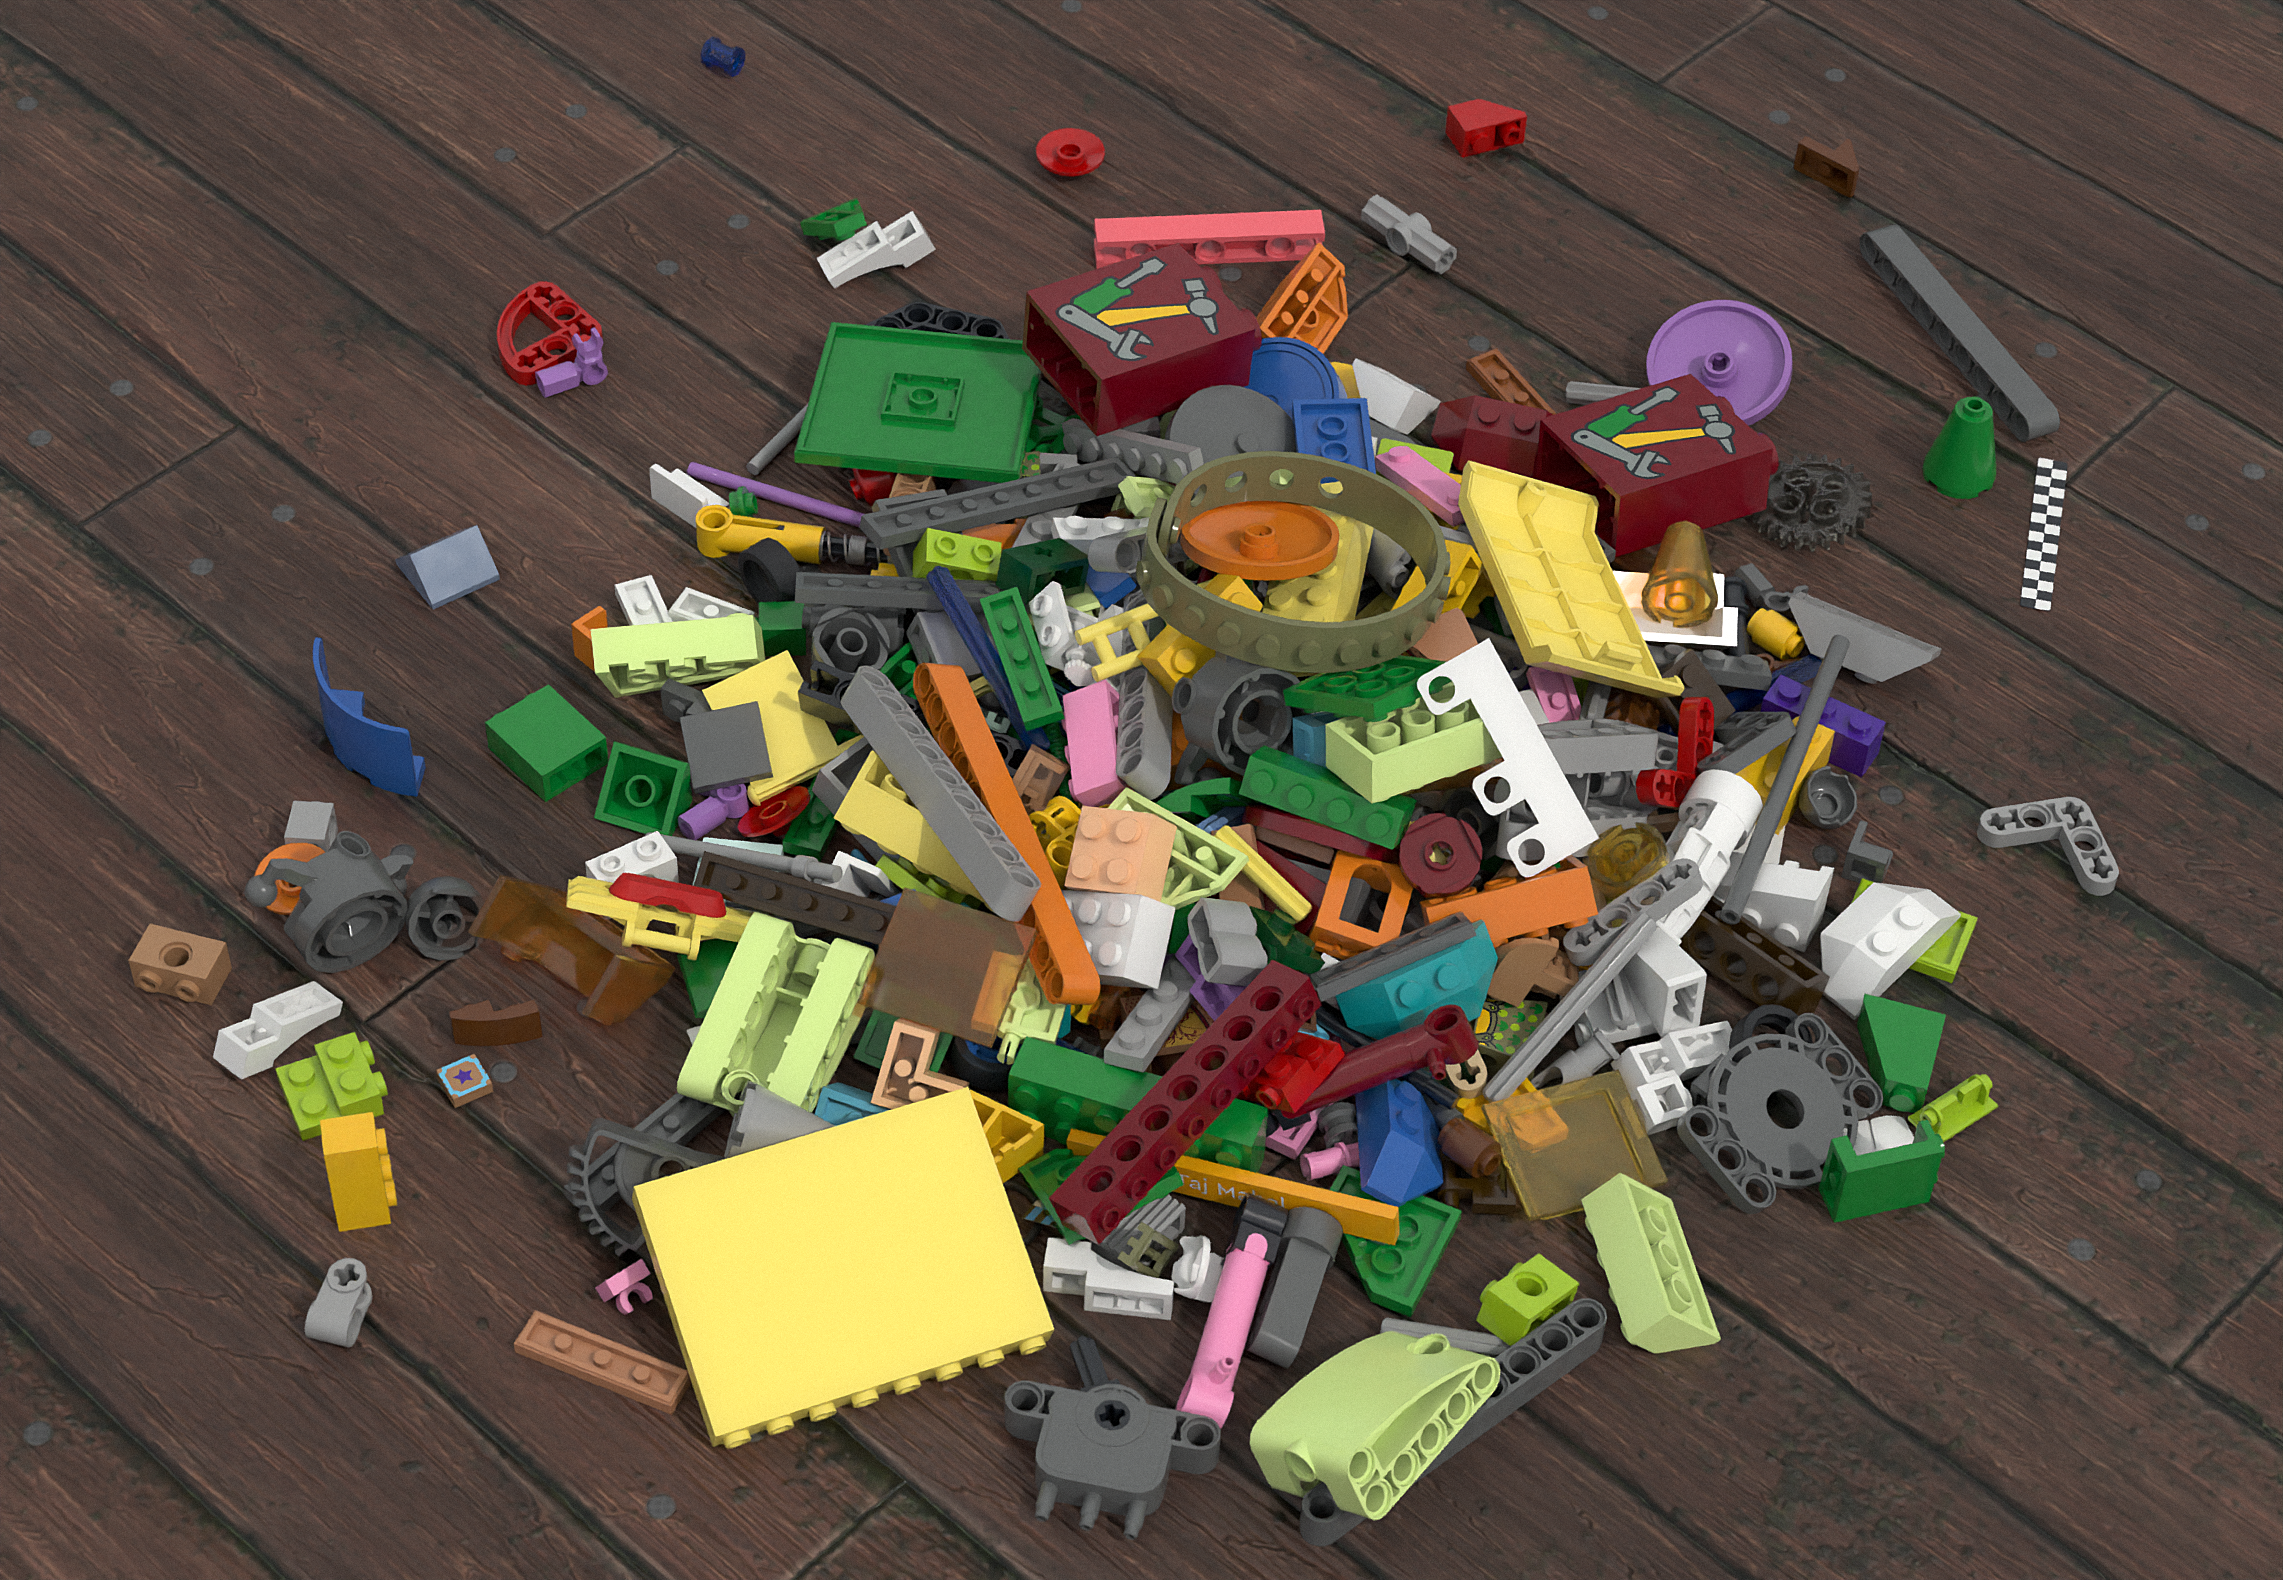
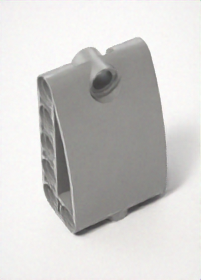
[1494,718,1659,861]

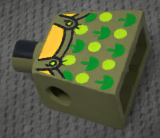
[1469,998,1548,1081]

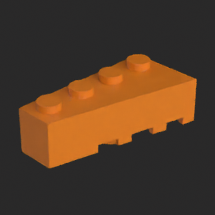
[1420,855,1598,948]

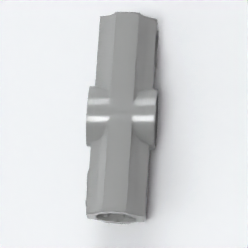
[1361,195,1457,274]

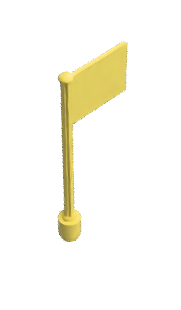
[702,650,1061,806]

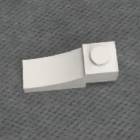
[817,211,936,289]
[213,981,343,1079]
[1611,1021,1732,1096]
[1043,1237,1174,1320]

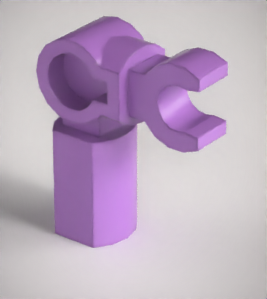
[535,327,608,397]
[678,784,749,840]

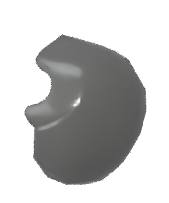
[1798,766,1857,830]

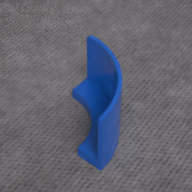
[313,637,426,797]

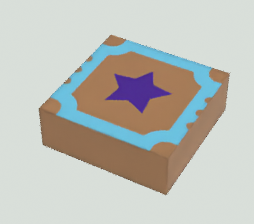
[436,1054,493,1108]

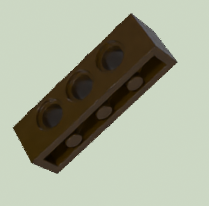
[1679,895,1830,1016]

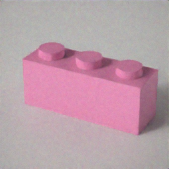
[1061,680,1135,807]

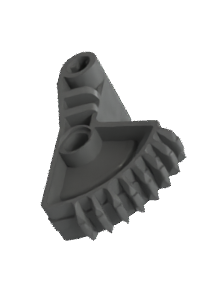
[567,1118,726,1256]

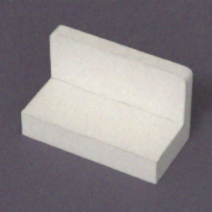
[649,464,731,528]
[821,851,901,898]

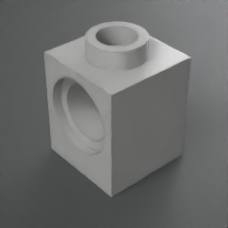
[284,801,338,852]

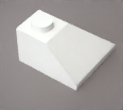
[1352,358,1441,434]

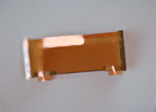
[468,875,675,1026]

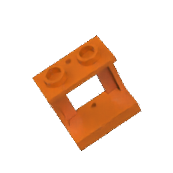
[1308,849,1413,960]

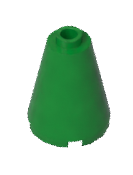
[1922,397,1997,499]

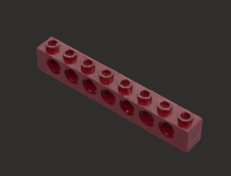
[1049,960,1321,1245]

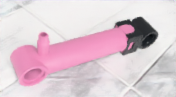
[1175,1192,1288,1429]

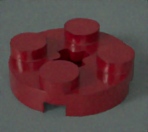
[1398,813,1482,898]

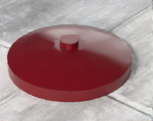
[1242,804,1399,865]

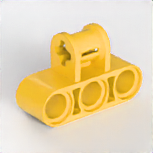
[1028,796,1111,890]

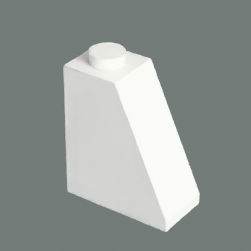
[1623,927,1707,1038]

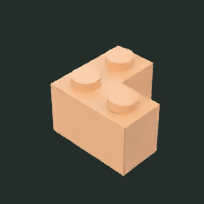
[871,1018,969,1109]

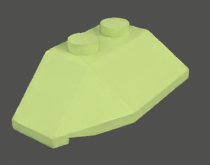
[1107,787,1249,910]

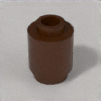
[1437,1118,1502,1178]

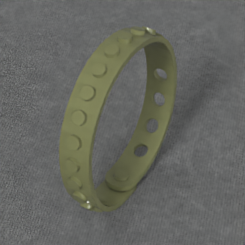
[1136,451,1451,673]

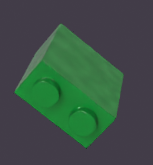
[485,684,609,802]

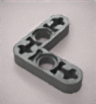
[1697,712,1797,774]

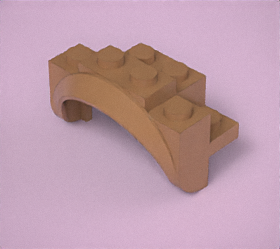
[1482,859,1579,1007]

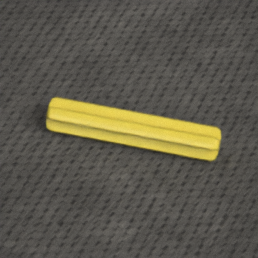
[1214,825,1312,923]

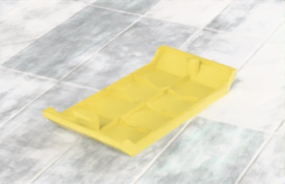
[1458,460,1685,698]

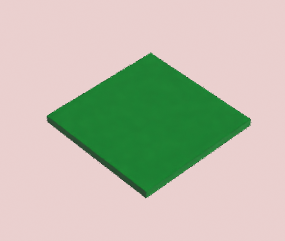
[794,322,1042,483]

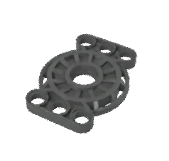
[1677,1013,1883,1214]

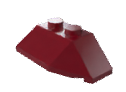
[1431,395,1553,479]

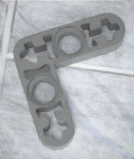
[1977,797,2119,896]

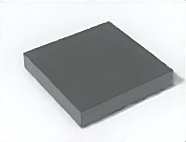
[680,701,773,794]

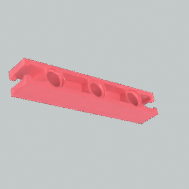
[1094,210,1325,269]

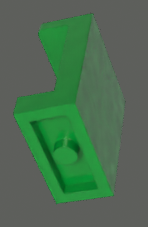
[1819,1120,1945,1223]

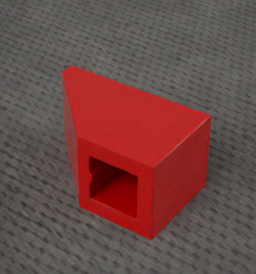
[1445,99,1527,158]

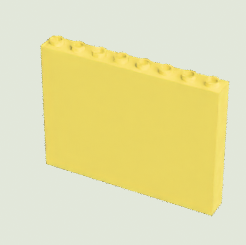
[632,1087,1054,1449]

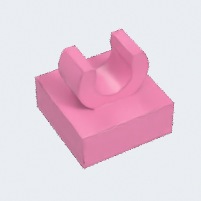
[595,1259,652,1315]

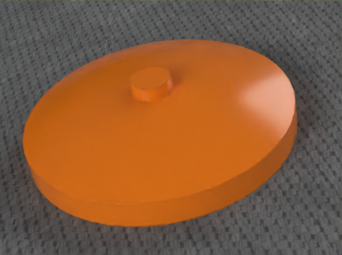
[1180,501,1340,581]

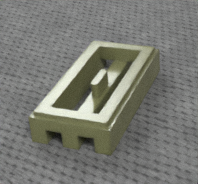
[1117,1221,1179,1278]

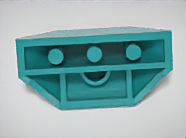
[1334,919,1498,1040]

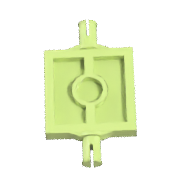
[972,951,1067,1064]

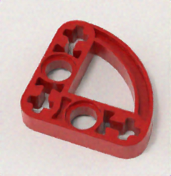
[497,281,603,386]

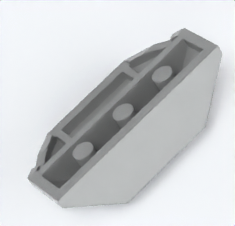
[1788,592,1942,684]

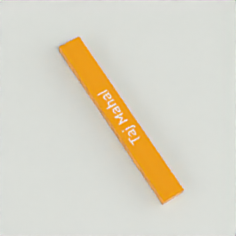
[1066,1129,1399,1245]

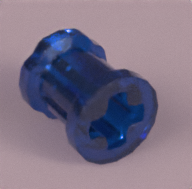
[701,37,745,77]

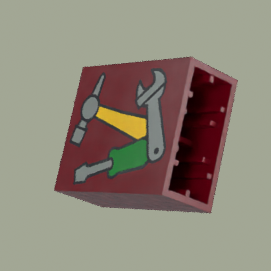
[1022,243,1262,437]
[1536,373,1778,557]

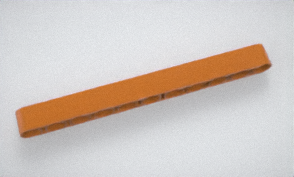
[913,663,1100,1005]

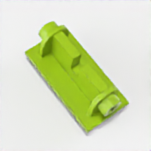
[1908,1074,1998,1143]

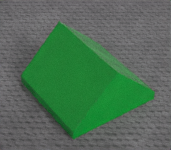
[594,741,693,836]

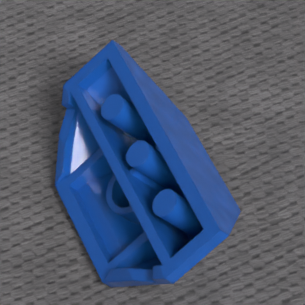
[1355,1079,1443,1207]

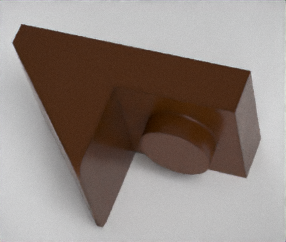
[1793,136,1859,198]

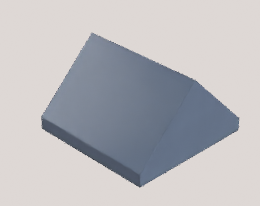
[395,525,500,610]

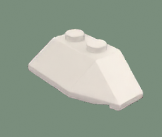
[1820,882,1961,1020]

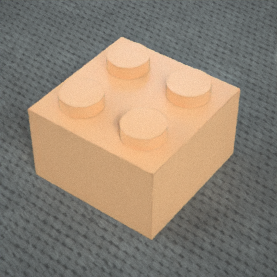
[1064,806,1177,902]

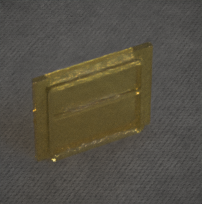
[1481,1069,1668,1221]

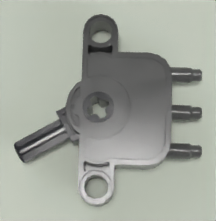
[1005,1336,1221,1540]

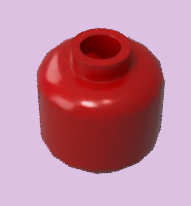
[848,468,897,507]

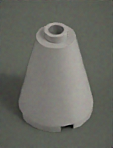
[724,1081,835,1159]

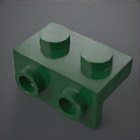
[1249,906,1325,974]

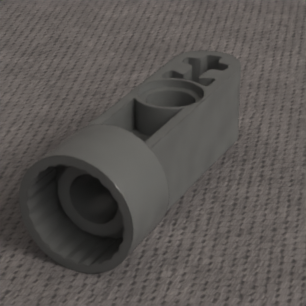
[1246,1207,1343,1369]

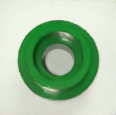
[729,486,758,517]

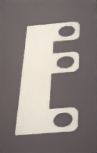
[1417,638,1599,877]

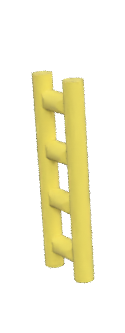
[1075,579,1212,682]

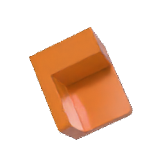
[571,606,608,672]

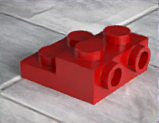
[1236,1032,1345,1114]

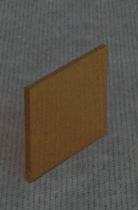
[857,887,1038,1048]

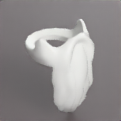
[1171,1236,1223,1303]

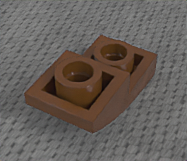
[449,999,543,1046]

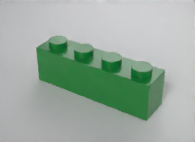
[1239,745,1417,850]

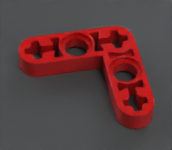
[1636,697,1714,810]

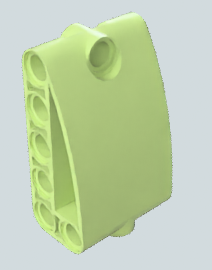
[677,912,878,1117]
[1250,1331,1500,1520]

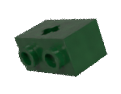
[996,538,1089,605]

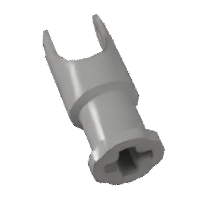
[1530,1028,1621,1109]

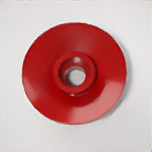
[1036,128,1105,176]
[738,786,811,837]

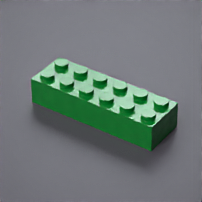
[1008,1036,1268,1173]

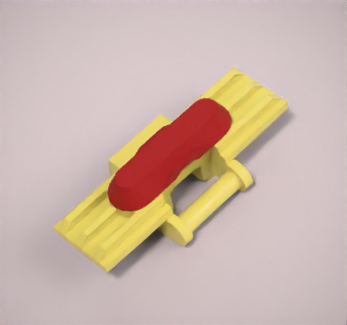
[566,873,755,961]

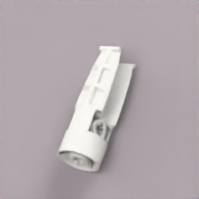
[1621,769,1763,945]

